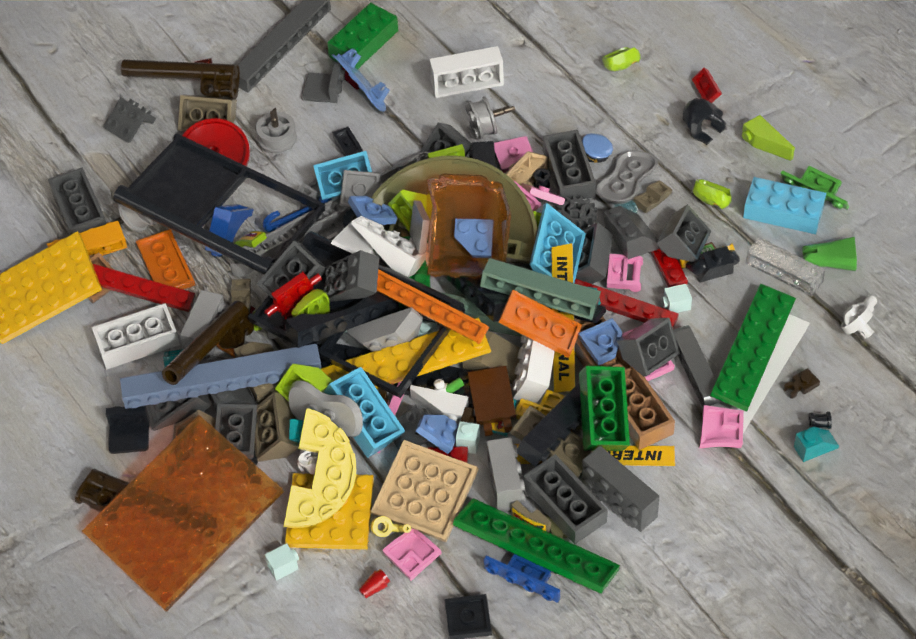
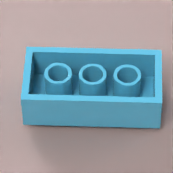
[743,177,826,234]

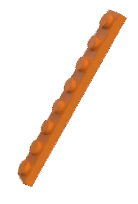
[377,269,489,344]

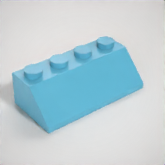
[324,367,405,458]

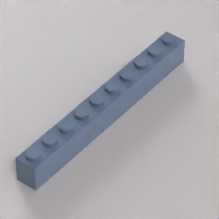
[120,344,322,409]

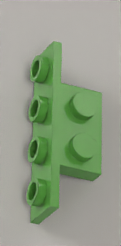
[781,166,849,210]

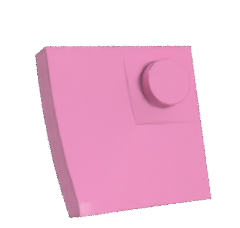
[699,405,744,448]
[382,529,442,580]

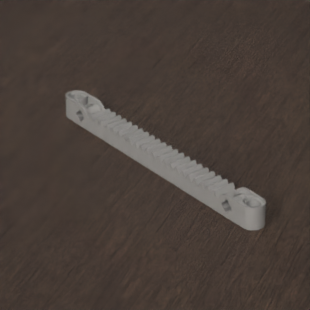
[229,152,430,277]

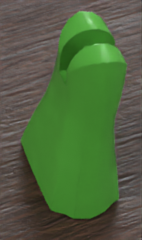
[802,237,857,271]

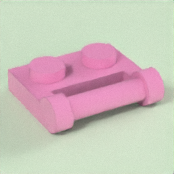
[607,254,643,292]

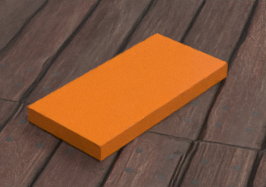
[136,229,195,290]
[499,290,582,358]

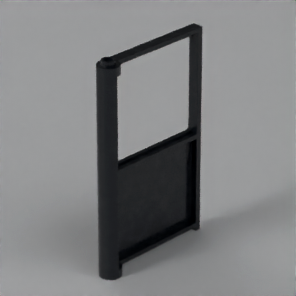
[248,231,465,398]

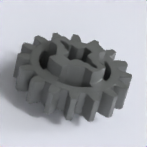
[557,196,597,229]

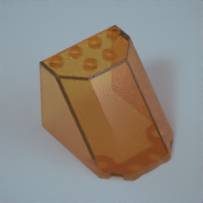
[426,173,511,278]

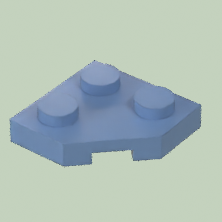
[348,196,397,225]
[454,219,494,258]
[578,318,622,366]
[416,415,459,454]

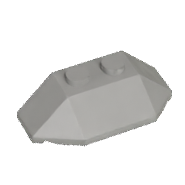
[347,307,423,352]

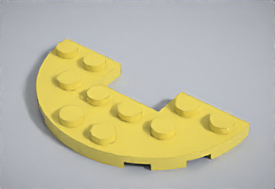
[283,409,356,528]

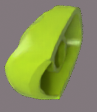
[602,47,641,71]
[693,179,732,209]
[291,289,330,317]

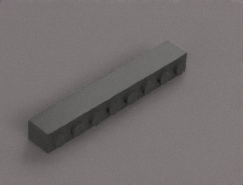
[238,0,331,93]

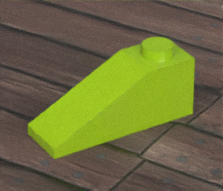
[742,115,795,161]

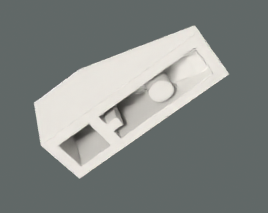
[410,385,469,425]

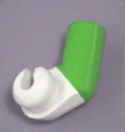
[434,378,464,393]

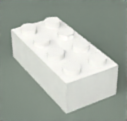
[430,46,504,98]
[92,303,180,370]
[512,335,555,403]

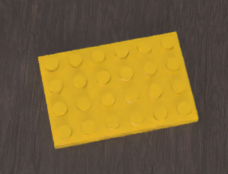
[0,231,102,344]

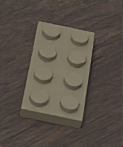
[510,406,593,477]

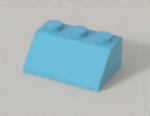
[313,151,372,200]

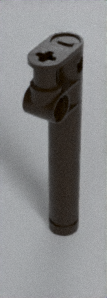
[121,59,240,99]
[162,301,254,385]
[75,469,219,538]

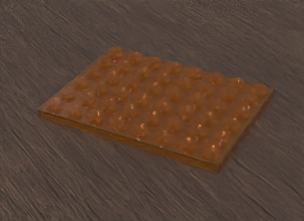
[82,415,284,612]

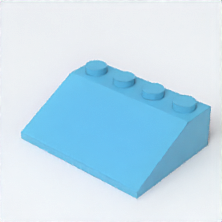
[530,203,586,283]

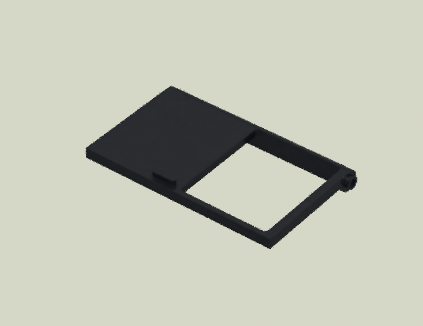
[113,133,325,275]

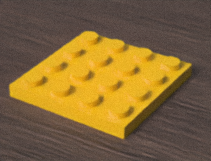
[285,473,374,550]

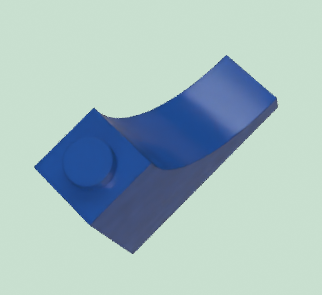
[205,204,254,257]

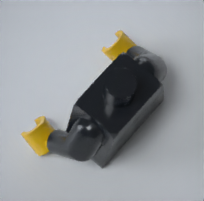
[679,243,740,283]

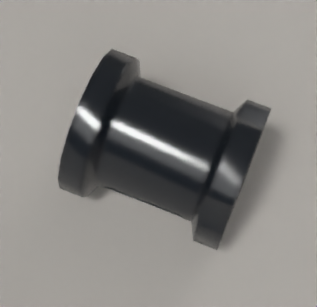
[534,169,550,189]
[809,411,832,429]

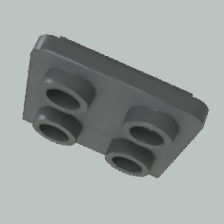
[303,62,345,103]
[104,97,156,143]
[393,404,433,451]

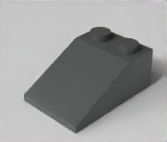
[257,240,327,300]
[146,394,212,431]

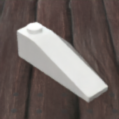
[351,216,432,277]

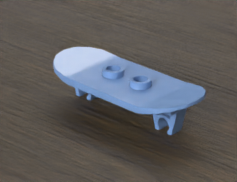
[331,48,390,112]

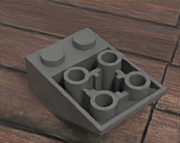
[324,250,379,302]

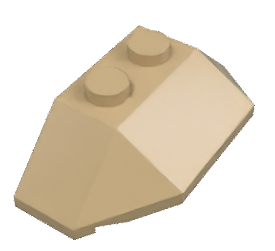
[505,151,548,186]

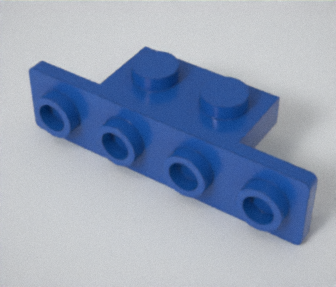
[484,554,560,603]

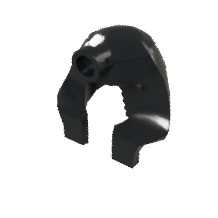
[682,98,726,145]

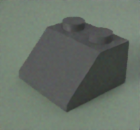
[420,122,472,157]

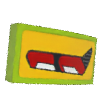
[234,231,267,248]

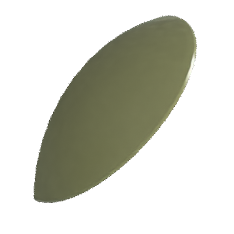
[371,156,538,264]

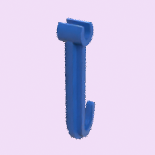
[263,196,332,233]

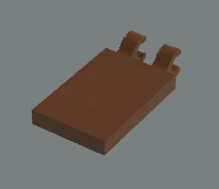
[468,366,516,437]

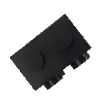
[106,405,150,454]

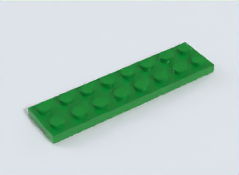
[710,284,796,412]
[453,498,620,594]

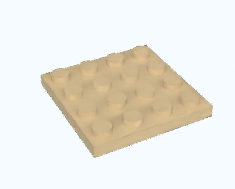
[371,440,479,542]

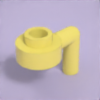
[371,516,411,537]

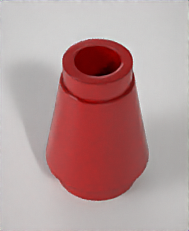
[359,569,390,599]

